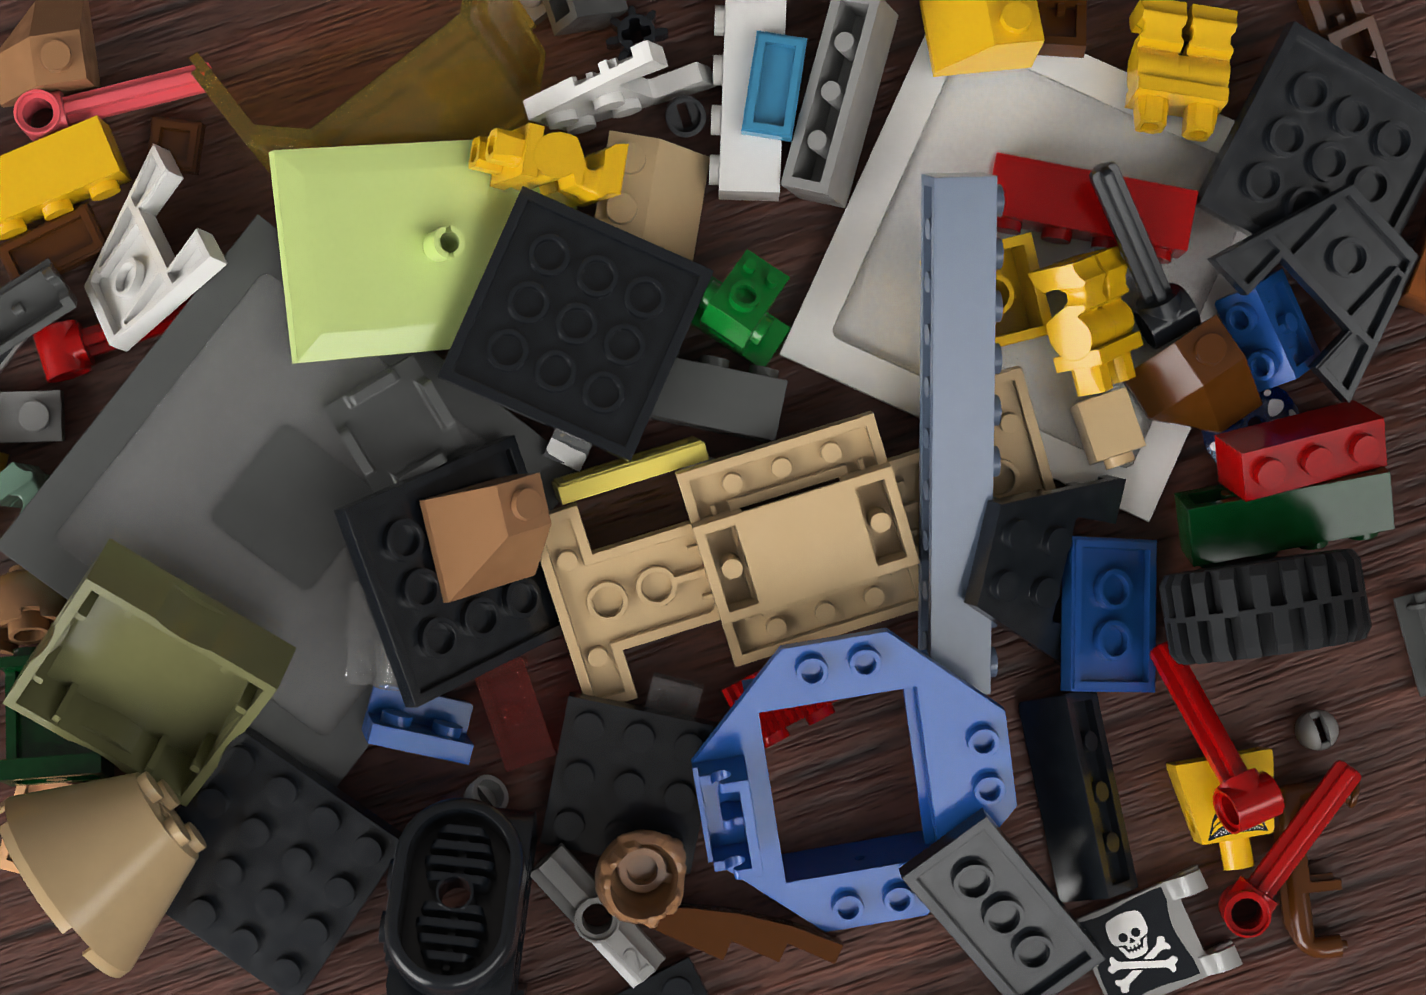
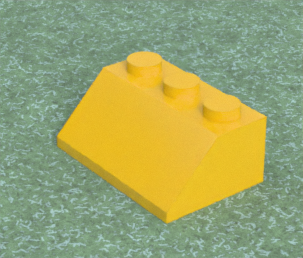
[919,0,1045,77]

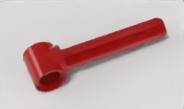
[32,293,195,383]
[1150,641,1284,834]
[1218,760,1362,938]

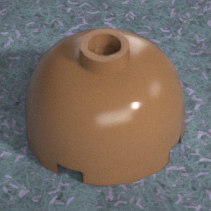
[0,564,68,655]

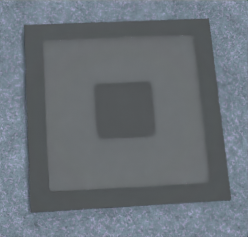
[0,214,583,787]

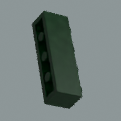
[1174,466,1395,568]

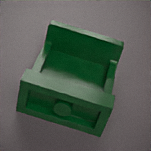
[0,647,114,787]

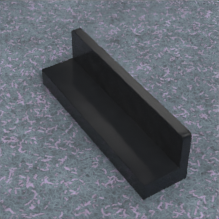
[1018,691,1138,902]

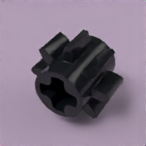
[606,5,668,61]

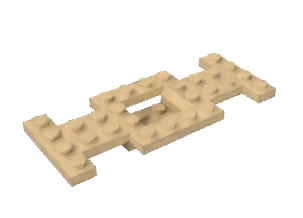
[540,365,1056,702]

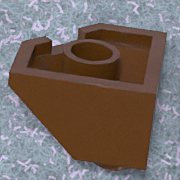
[1123,314,1263,434]

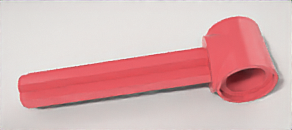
[13,62,216,142]

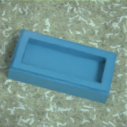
[741,31,808,142]

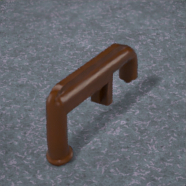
[1272,781,1360,959]

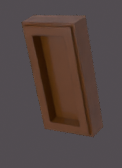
[0,203,107,280]

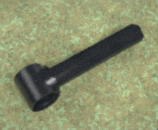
[1089,161,1201,350]

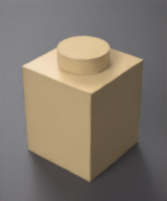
[1070,387,1146,470]

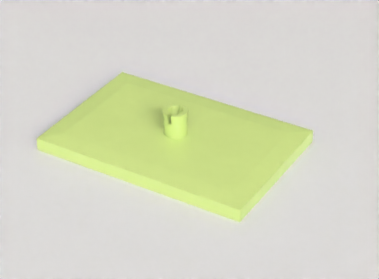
[269,140,577,364]

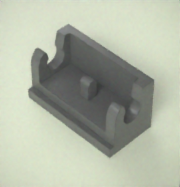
[0,257,78,355]

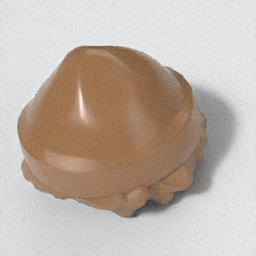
[595,830,687,928]

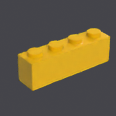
[0,115,132,240]

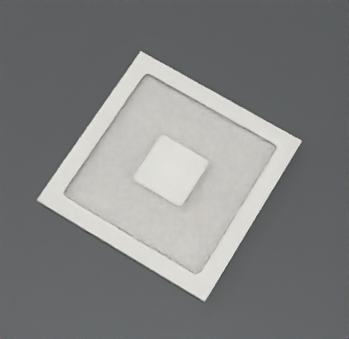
[779,35,1248,522]

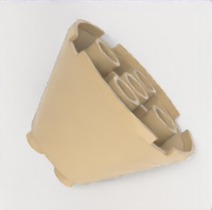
[0,771,207,978]

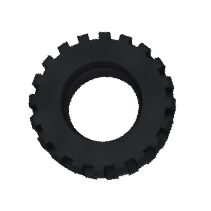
[1159,548,1372,665]

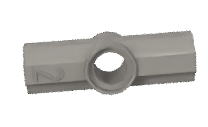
[531,842,666,988]

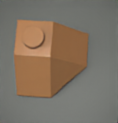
[0,0,101,108]

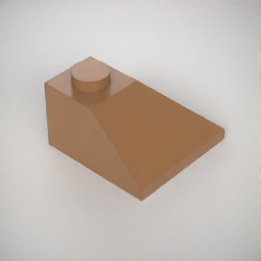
[419,472,552,603]

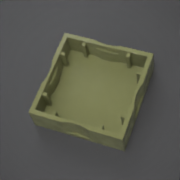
[2,538,296,807]

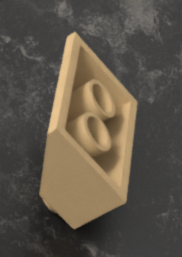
[595,130,710,261]

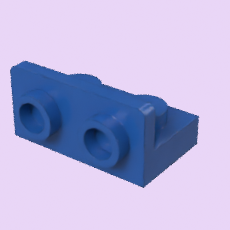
[1215,269,1320,392]
[361,682,474,765]

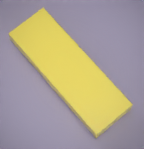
[552,436,709,505]

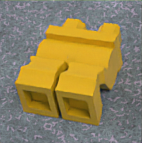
[1125,0,1238,142]
[468,123,629,208]
[1027,246,1143,397]

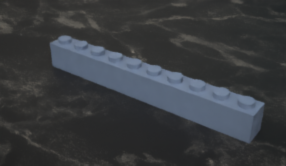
[918,172,1005,695]

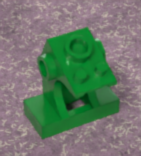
[691,249,791,367]

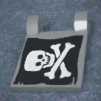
[1076,864,1243,995]

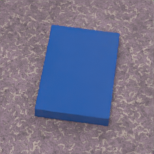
[1060,536,1157,693]

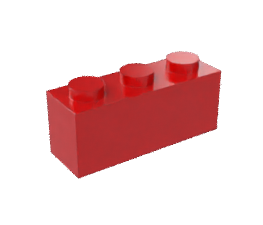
[1214,400,1387,502]

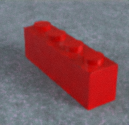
[989,152,1199,264]

